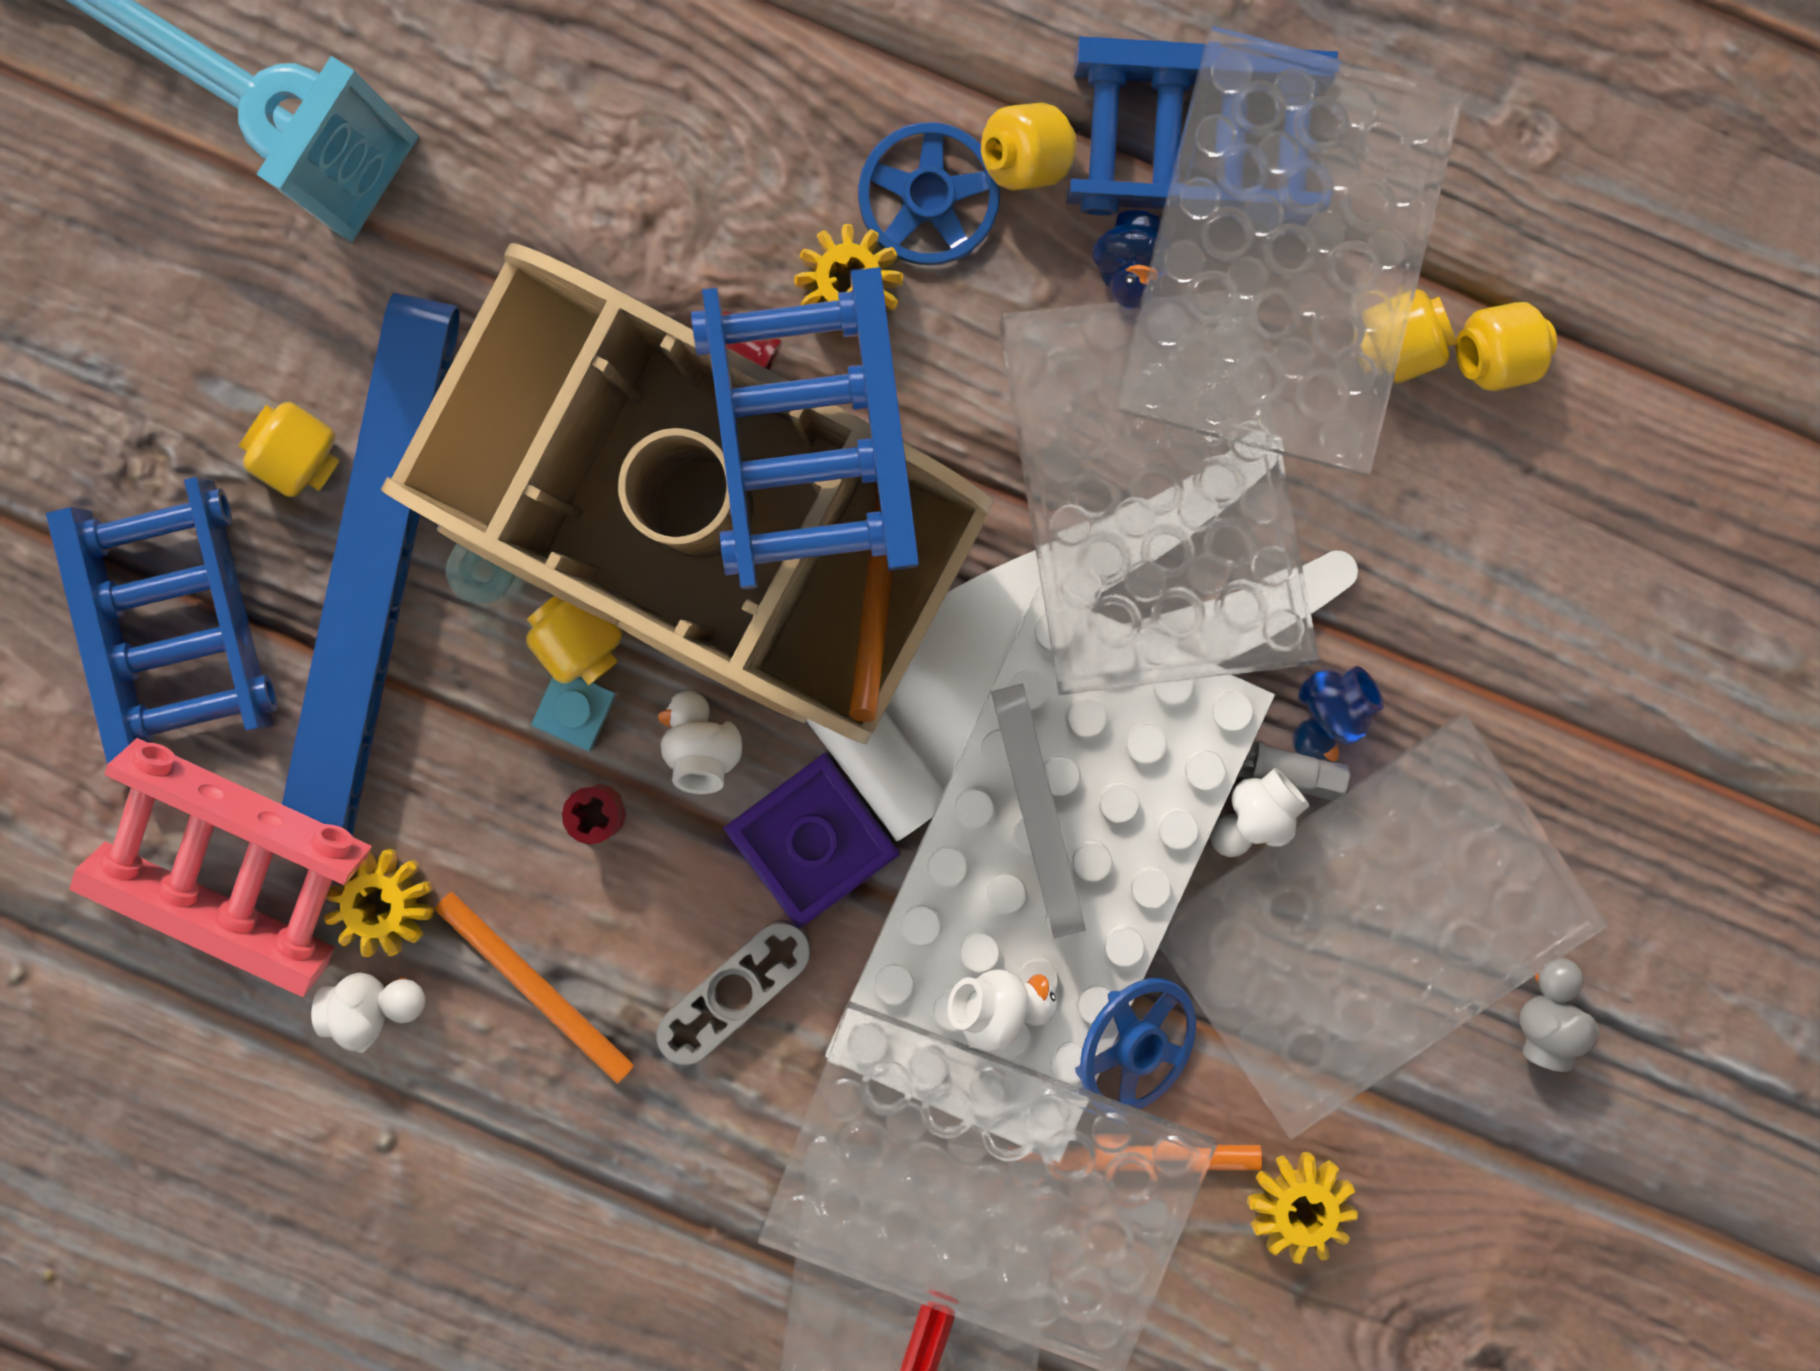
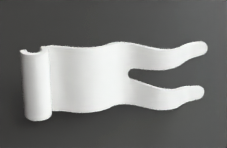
[806,439,1358,842]

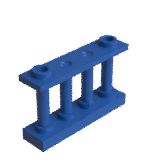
[1066,36,1338,227]
[691,267,919,590]
[46,476,277,764]

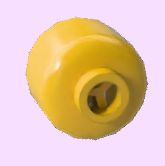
[981,102,1077,191]
[1356,289,1458,383]
[1455,302,1557,391]
[238,402,340,497]
[526,596,622,686]

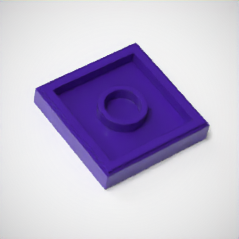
[723,752,900,929]

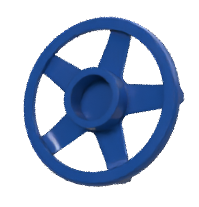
[858,122,1000,266]
[1075,978,1196,1113]

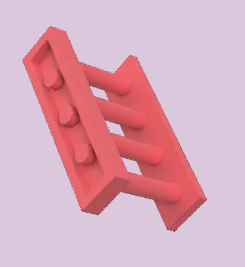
[69,738,372,997]

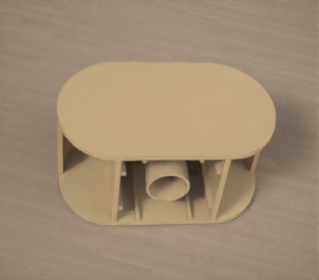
[381,243,994,745]

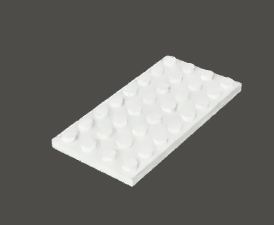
[825,587,1275,1161]

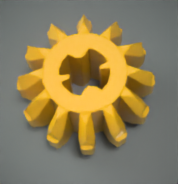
[794,224,903,311]
[324,849,434,957]
[1247,1152,1358,1264]

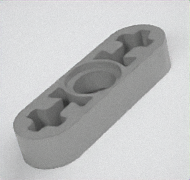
[657,920,811,1065]

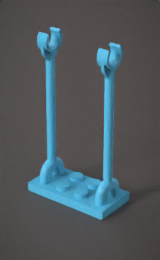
[65,0,419,243]

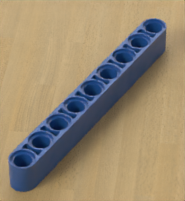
[282,293,460,837]

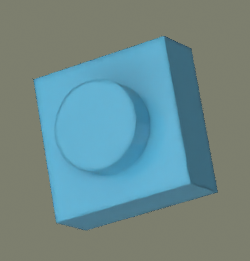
[531,677,617,751]

